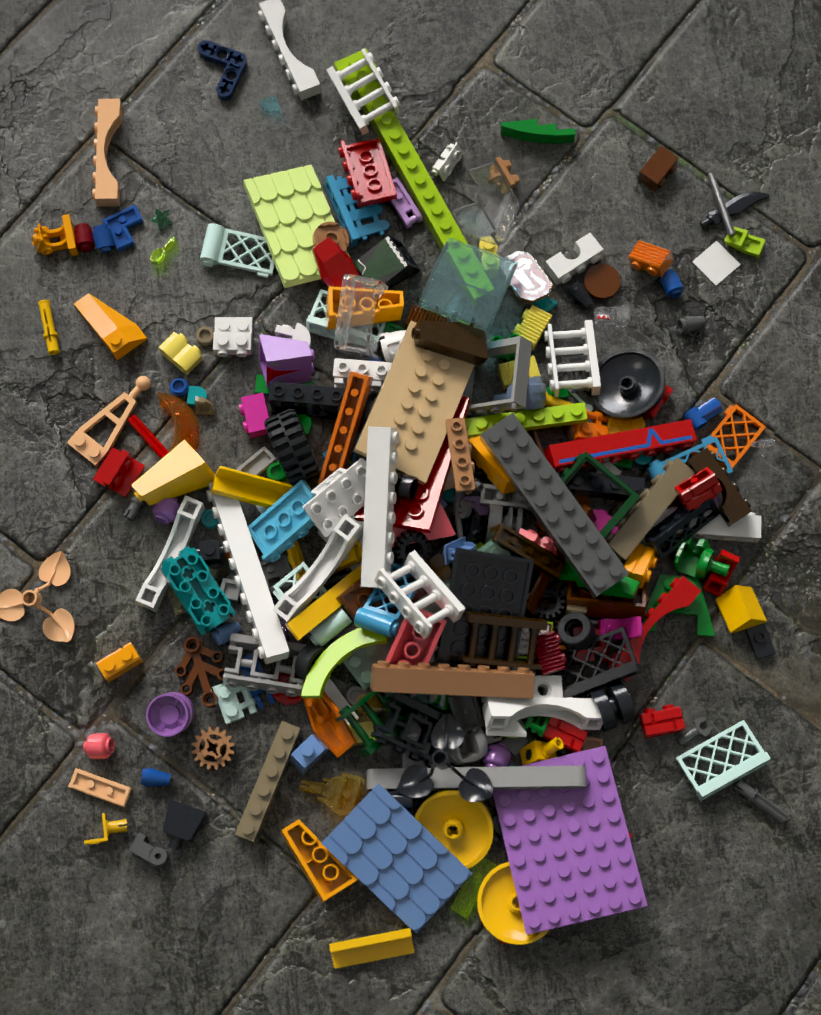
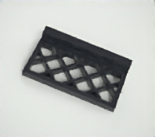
[557,626,643,698]

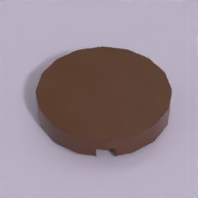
[583,264,621,300]

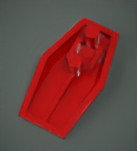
[311,236,366,289]

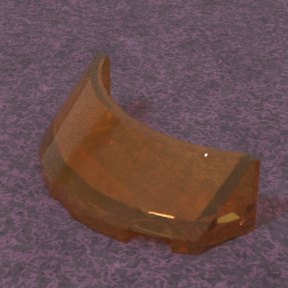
[157,392,200,453]

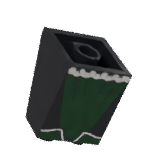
[354,235,420,290]

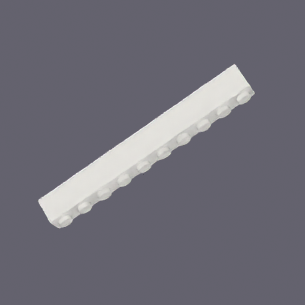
[206,482,290,664]

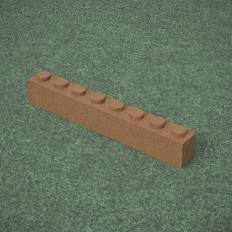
[370,661,535,699]

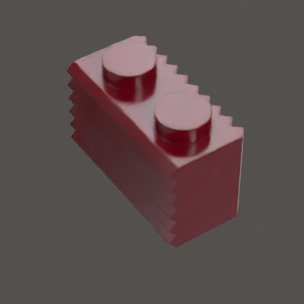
[529,631,567,676]

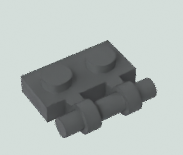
[260,554,293,596]

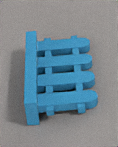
[324,175,389,248]

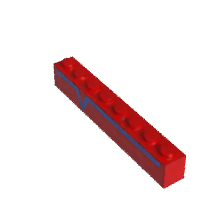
[544,419,697,474]

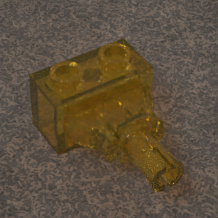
[300,772,366,818]

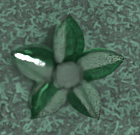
[150,208,172,230]

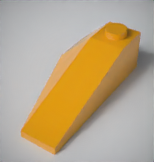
[74,293,147,360]

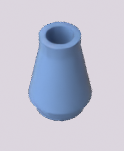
[211,621,242,646]

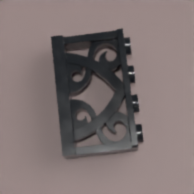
[268,382,346,420]

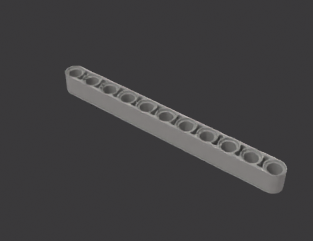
[367,766,586,791]

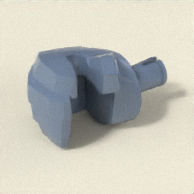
[494,376,546,412]

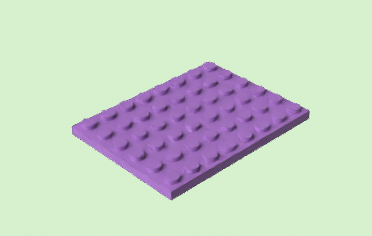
[493,746,648,935]

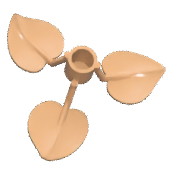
[0,551,75,642]

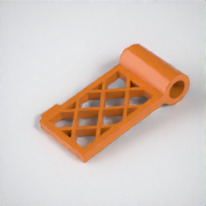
[691,404,766,470]

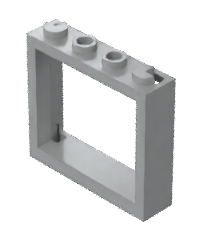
[462,336,532,418]

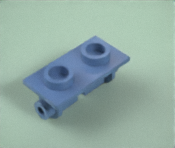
[443,536,476,565]

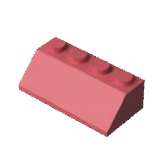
[385,609,447,695]

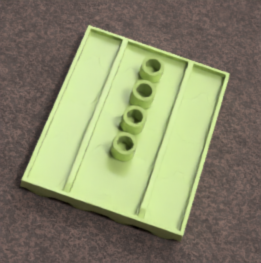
[244,165,350,288]

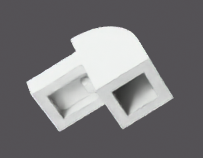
[275,323,311,349]

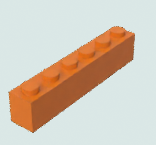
[318,371,374,484]

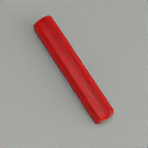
[128,415,169,459]

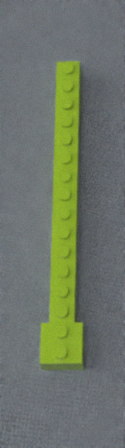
[334,48,494,308]

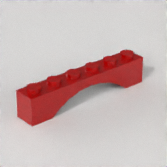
[607,576,701,682]

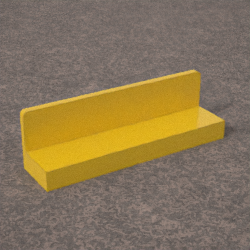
[211,466,293,508]
[329,928,414,968]

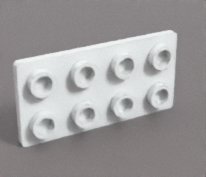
[303,458,366,537]

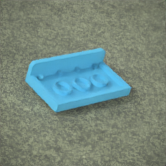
[248,480,316,562]

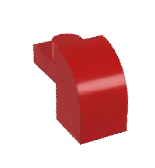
[702,549,740,597]

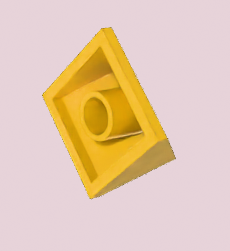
[715,585,767,634]

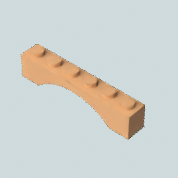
[92,99,123,207]

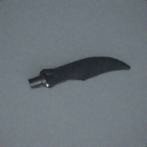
[700,192,770,229]

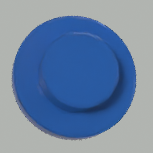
[170,378,189,397]

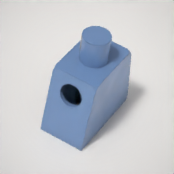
[289,734,330,775]

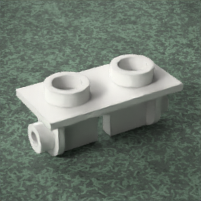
[431,142,463,182]

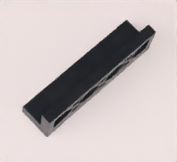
[644,499,720,559]

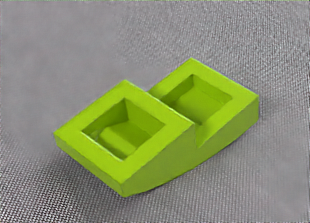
[724,226,766,258]

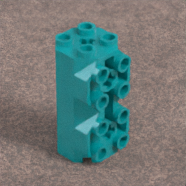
[160,546,236,636]

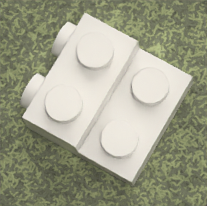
[213,317,253,357]

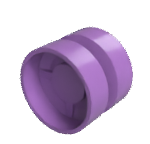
[146,692,195,737]

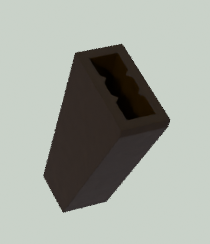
[411,321,488,366]

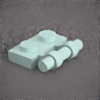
[212,675,258,725]

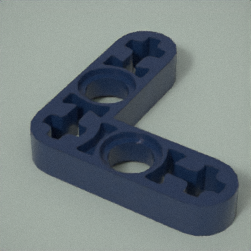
[197,40,247,101]

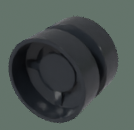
[588,681,636,732]

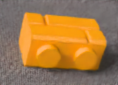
[624,544,658,588]
[96,642,143,682]

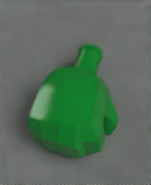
[674,537,730,578]

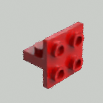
[93,448,145,498]

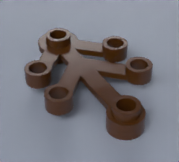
[175,636,225,708]

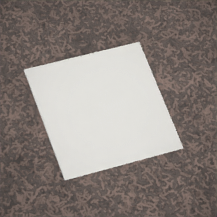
[692,241,741,285]

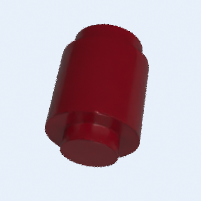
[74,223,95,252]

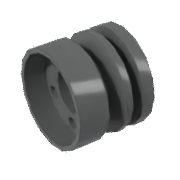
[485,504,524,544]

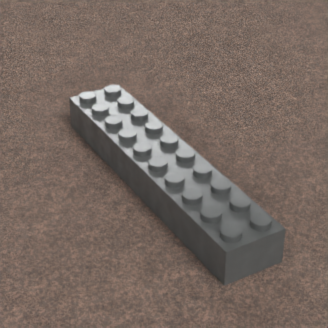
[480,413,629,599]

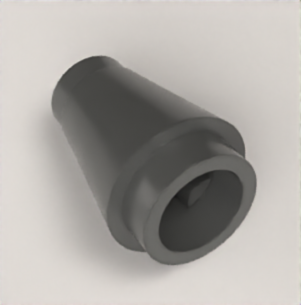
[676,316,706,334]

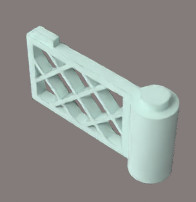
[200,224,275,278]
[273,562,352,647]

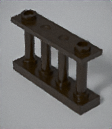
[460,611,548,672]

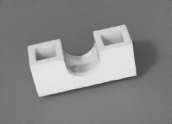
[544,232,603,285]

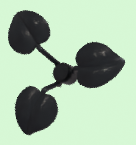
[396,713,493,803]

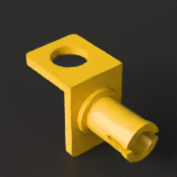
[520,737,564,765]
[84,813,127,845]

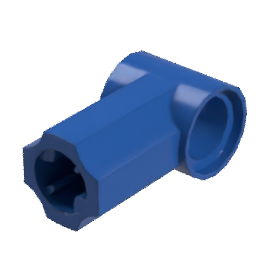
[683,398,723,431]

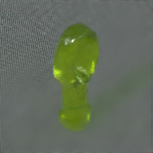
[150,237,178,264]

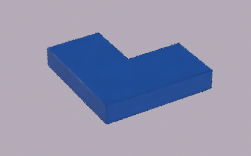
[102,204,144,252]

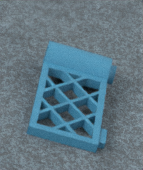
[647,435,733,498]
[354,563,422,638]

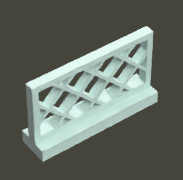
[306,289,387,353]
[676,720,771,802]

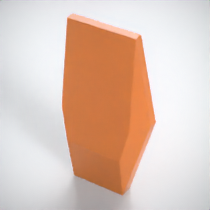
[303,691,357,758]

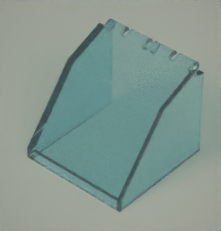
[418,237,519,333]

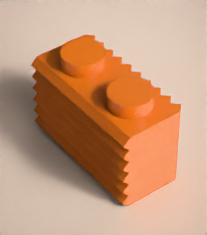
[628,240,674,277]

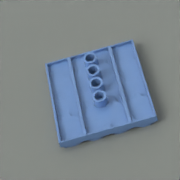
[322,783,473,933]

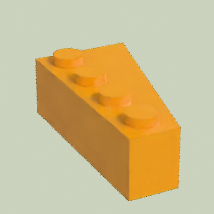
[326,286,404,330]
[280,820,358,903]

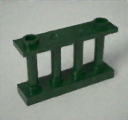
[335,690,427,758]

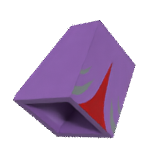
[259,334,315,388]

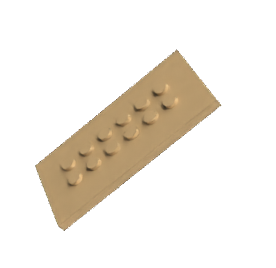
[354,321,474,485]

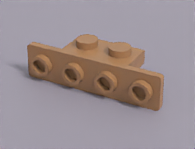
[445,418,475,492]

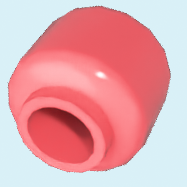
[83,733,115,760]

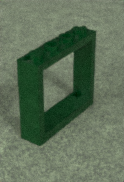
[560,451,640,539]

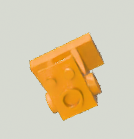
[31,214,79,256]

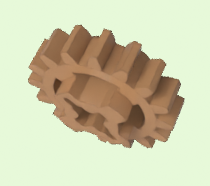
[191,727,235,771]

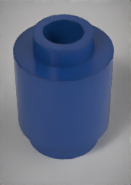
[92,224,114,253]
[660,269,684,298]

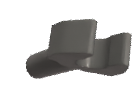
[676,717,712,746]

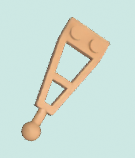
[67,376,151,467]

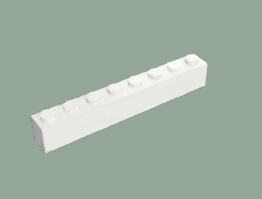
[361,427,399,588]

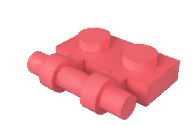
[519,528,558,556]

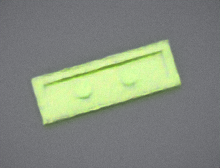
[449,858,496,919]

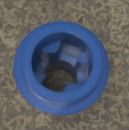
[141,767,171,787]

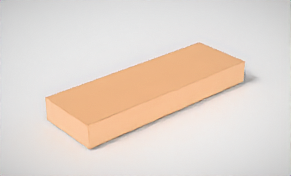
[68,768,132,808]

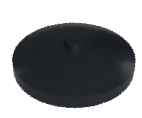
[590,349,666,421]

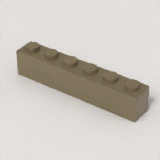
[605,457,695,562]
[235,721,301,843]

